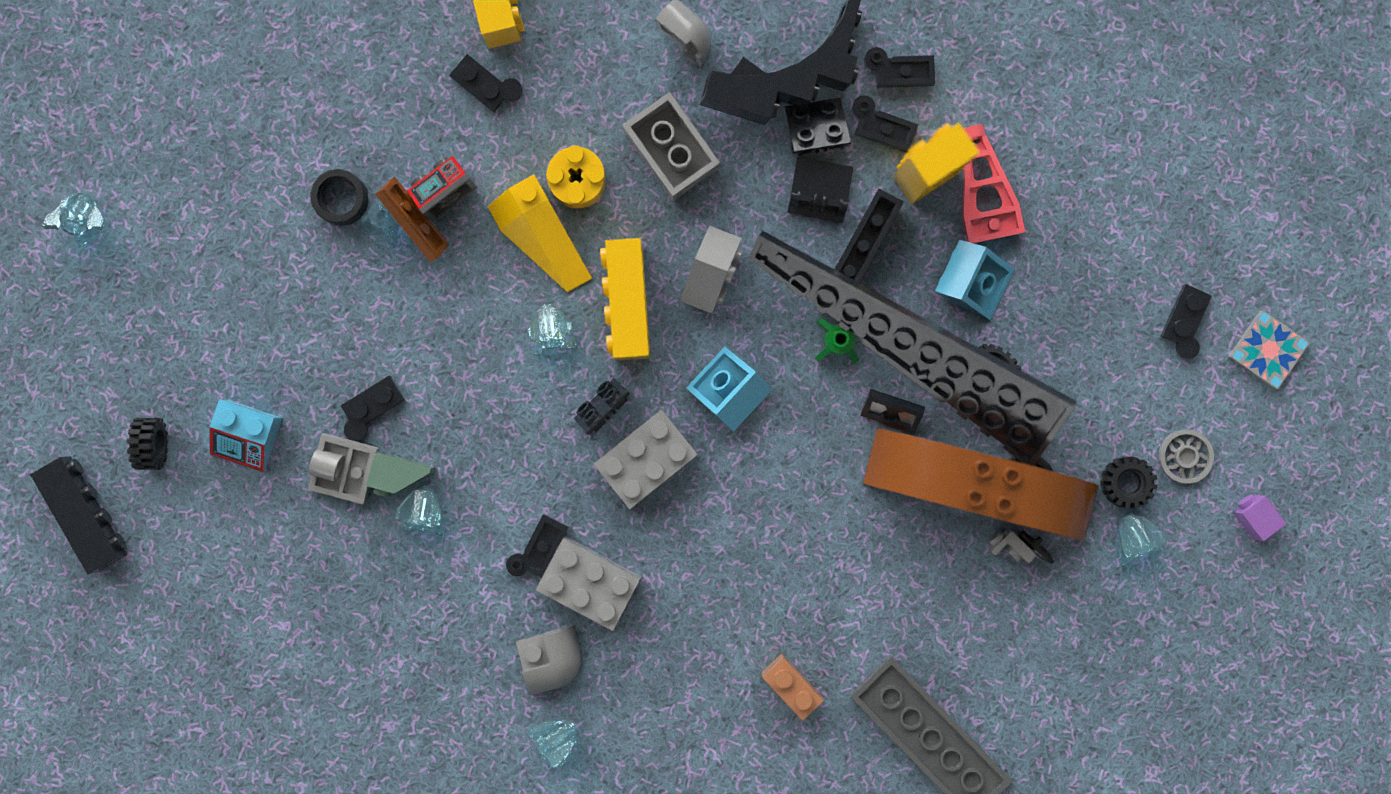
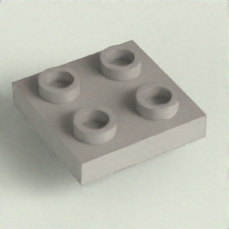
[308,433,379,504]

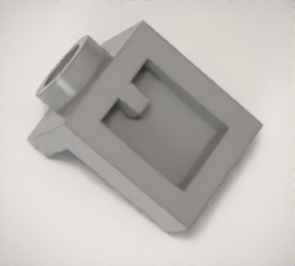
[987,529,1037,563]

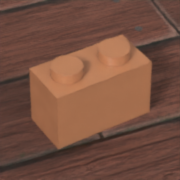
[761,654,824,721]

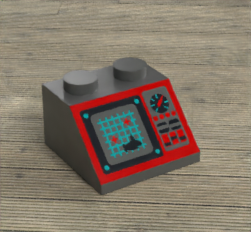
[407,156,477,222]

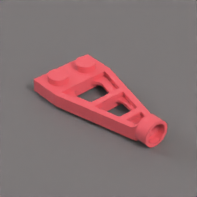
[962,124,1025,244]

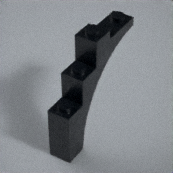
[699,0,862,125]

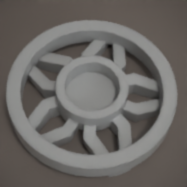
[1158,430,1214,484]

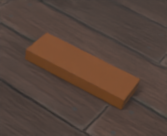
[375,177,449,263]

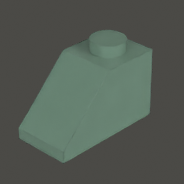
[366,452,436,497]

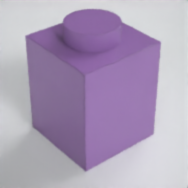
[1233,494,1286,541]

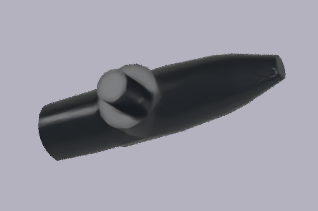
[1017,530,1054,564]

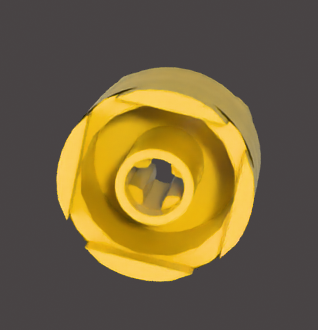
[546,145,606,208]

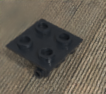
[785,98,851,156]
[787,157,853,223]
[574,378,630,435]

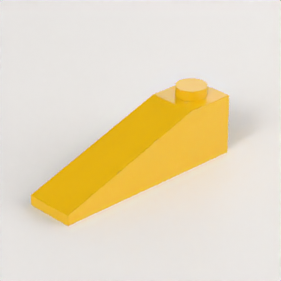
[487,174,592,292]

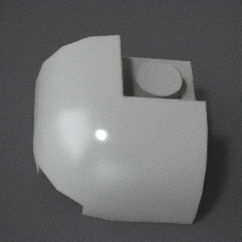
[656,0,711,69]
[516,625,581,695]

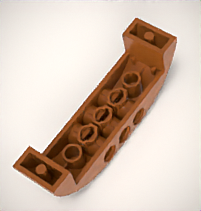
[863,428,1099,541]

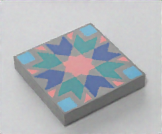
[1228,310,1310,390]

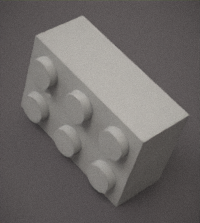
[622,92,720,201]
[594,409,698,509]
[536,536,641,631]

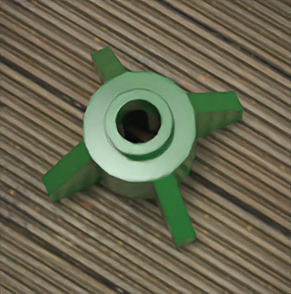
[815,317,859,364]

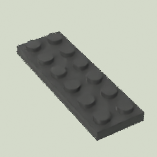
[850,655,1013,794]

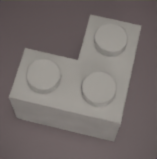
[680,226,743,313]

